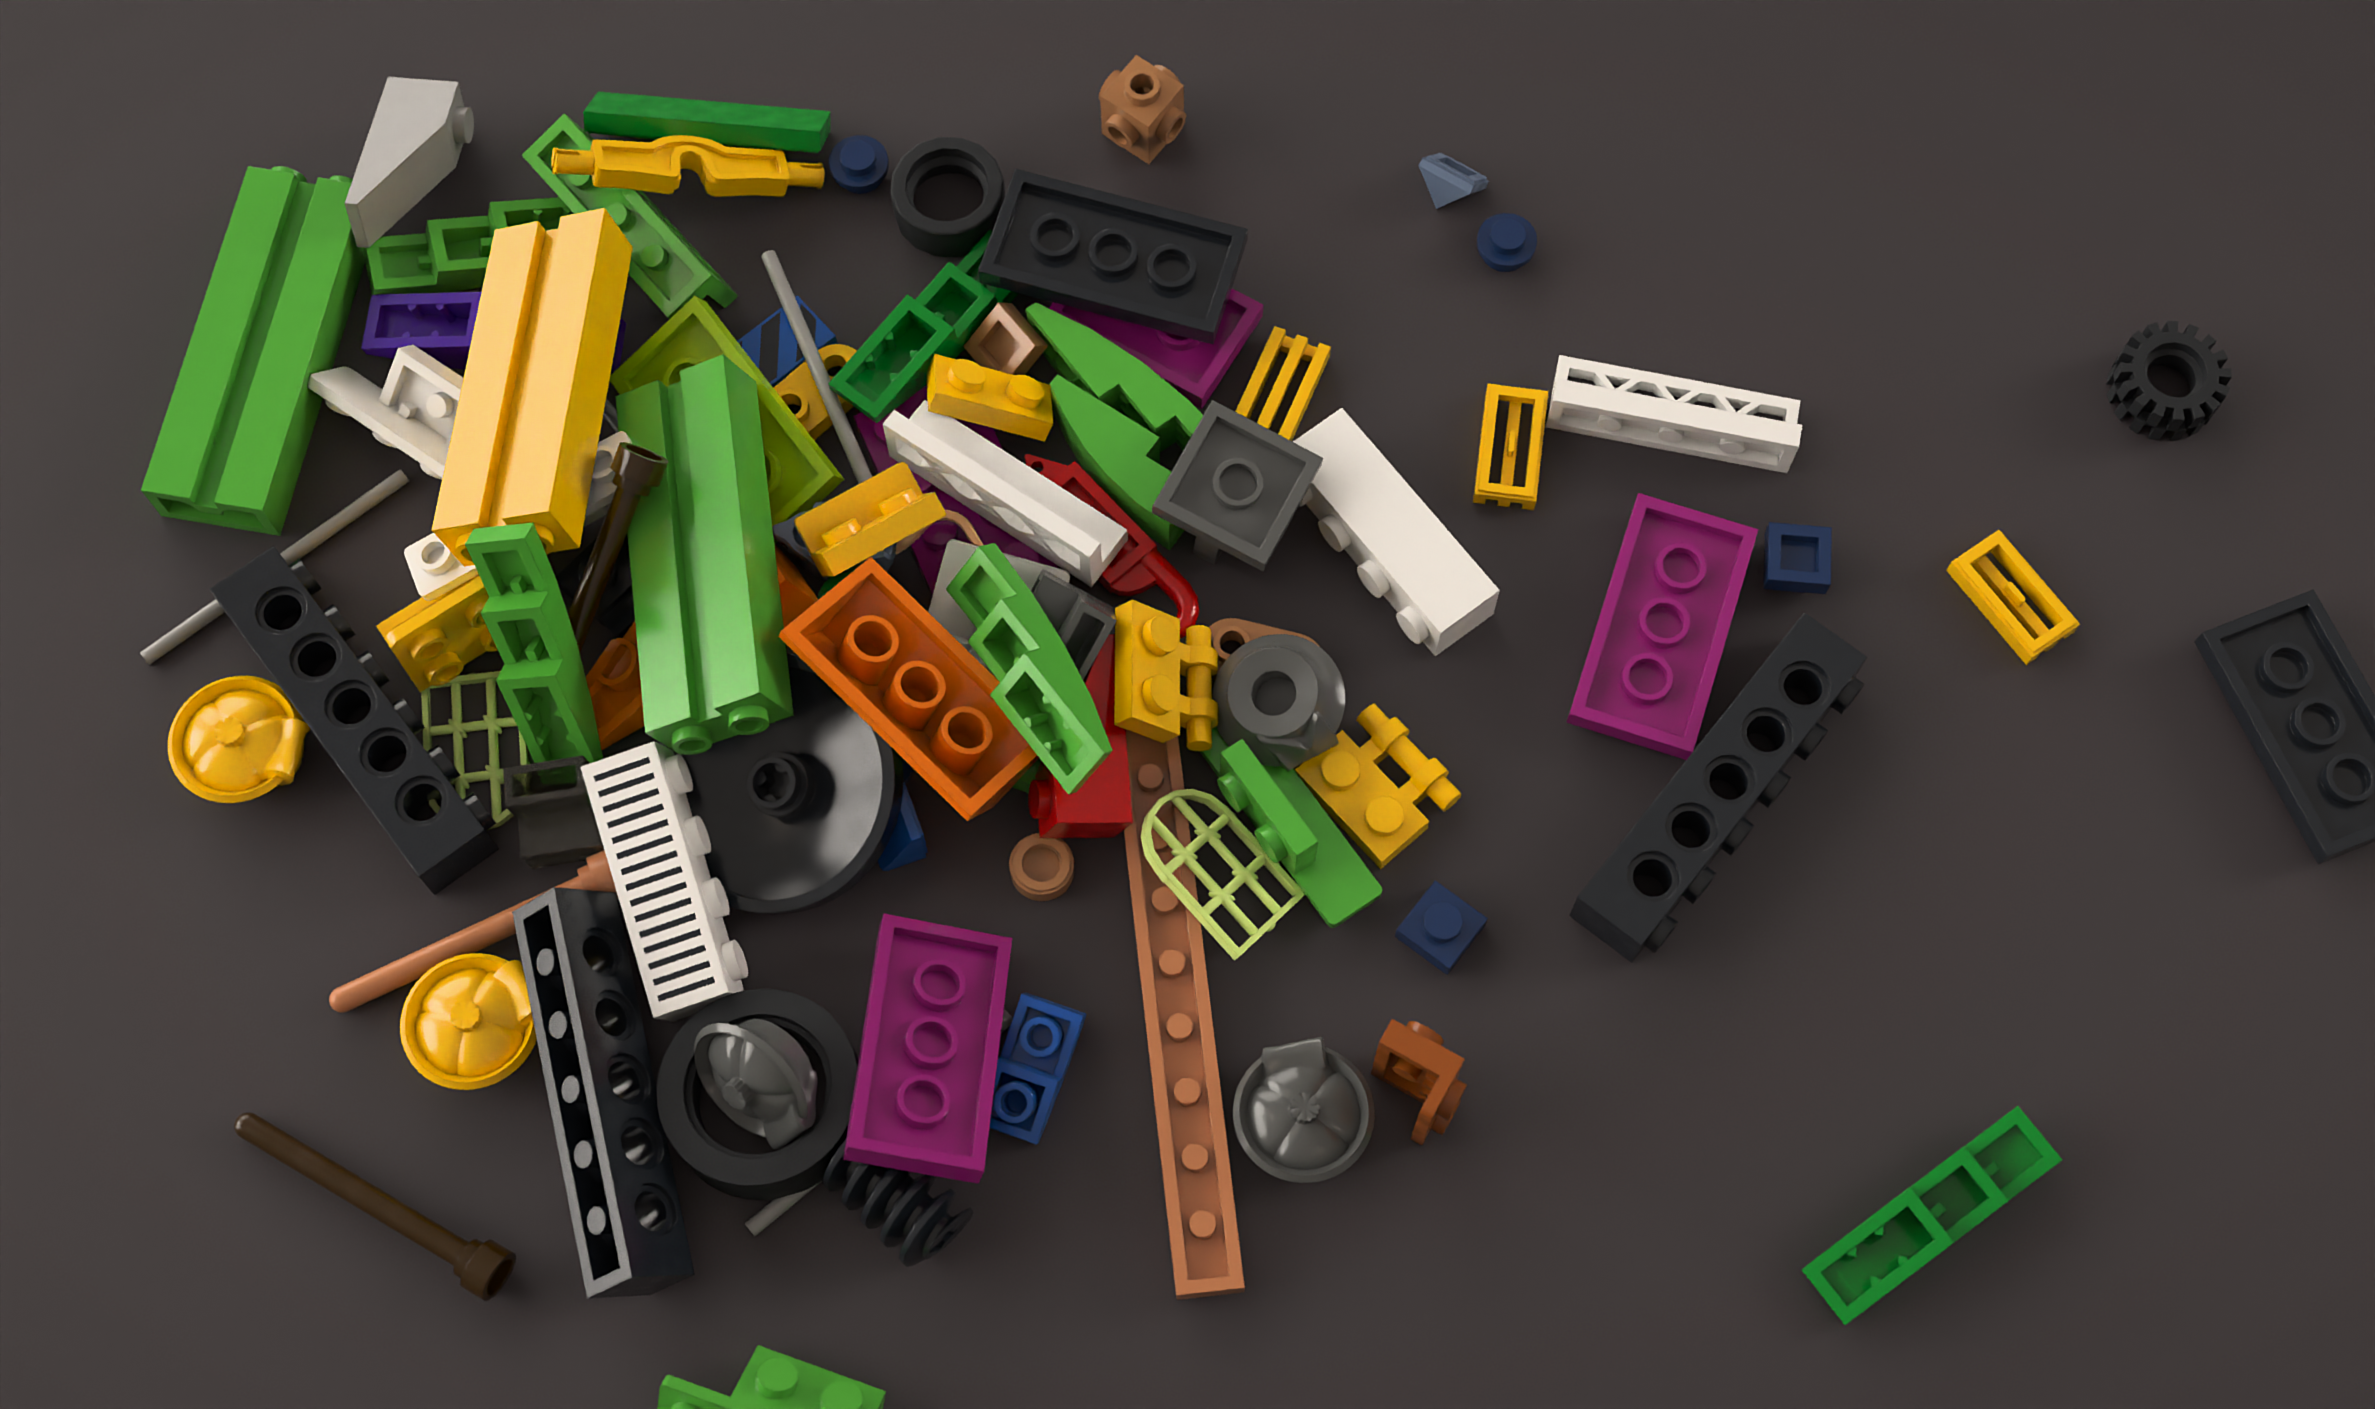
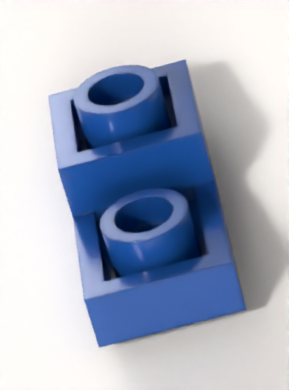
[989,992,1087,1145]

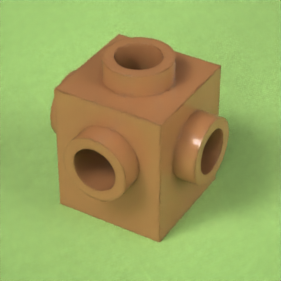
[1099,55,1187,164]

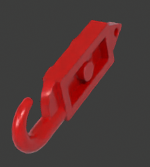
[1025,454,1199,639]

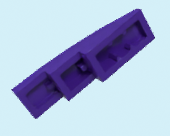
[361,292,626,375]

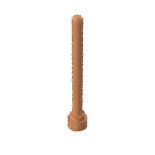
[329,850,619,1013]

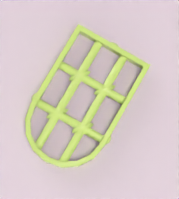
[421,671,532,831]
[1141,789,1305,961]

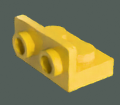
[794,462,947,576]

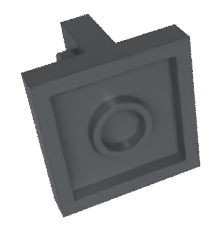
[1152,400,1324,571]

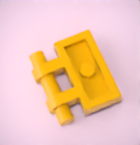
[1114,599,1218,751]
[1295,703,1462,869]

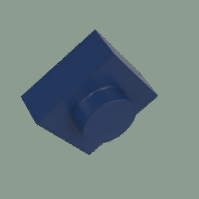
[1763,522,1832,594]
[1395,880,1488,975]

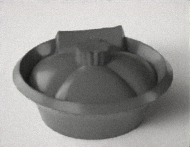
[1212,634,1345,771]
[694,1019,818,1151]
[1233,1037,1375,1183]

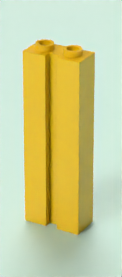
[432,208,633,567]

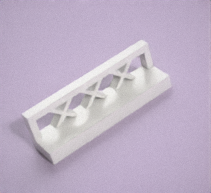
[1546,355,1802,473]
[883,400,1128,587]

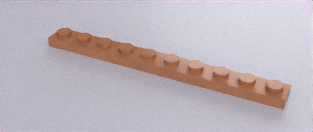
[1124,729,1245,1300]

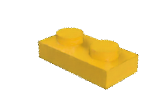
[926,354,1053,442]

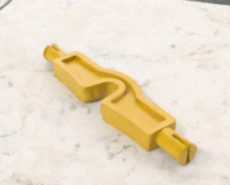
[551,135,825,197]

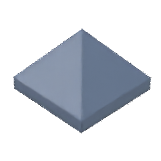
[1419,152,1489,209]

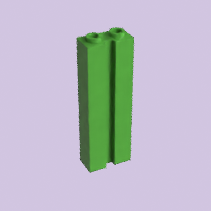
[141,166,365,536]
[615,354,794,755]

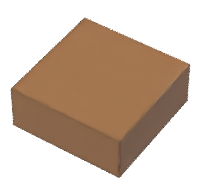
[963,303,1048,375]

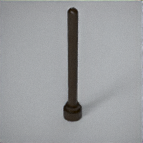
[568,442,669,653]
[234,1112,516,1301]

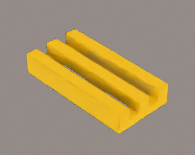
[1235,326,1331,441]
[1473,384,1548,510]
[1946,530,2080,665]

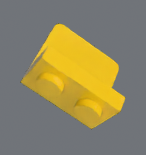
[376,575,498,692]

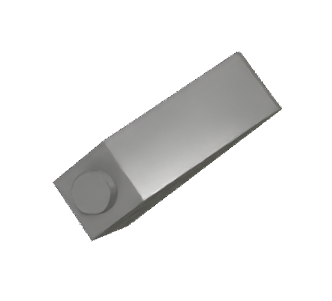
[345,77,474,248]

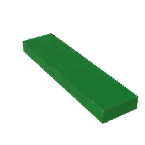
[583,91,831,153]

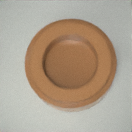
[1009,833,1075,901]

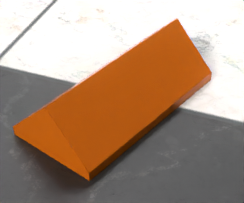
[778,557,1039,821]

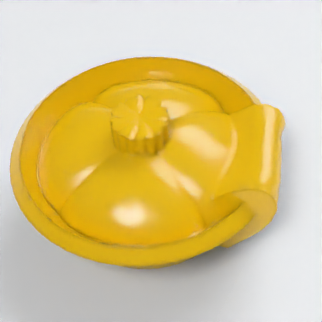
[168,676,310,803]
[400,953,537,1090]

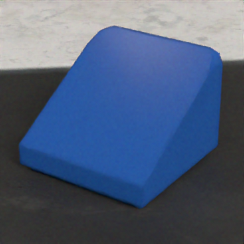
[878,782,928,871]

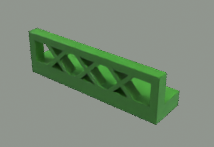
[522,113,738,319]

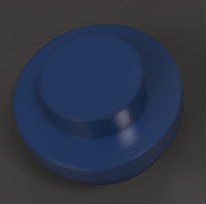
[829,135,889,194]
[1476,213,1537,272]

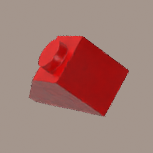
[1028,634,1133,838]

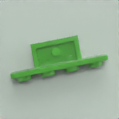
[1185,727,1382,928]
[657,1345,886,1409]

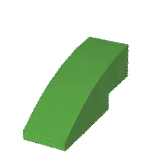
[1050,374,1184,551]

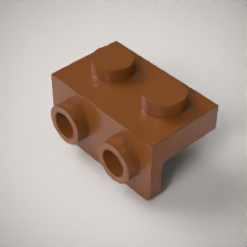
[1371,1019,1467,1146]

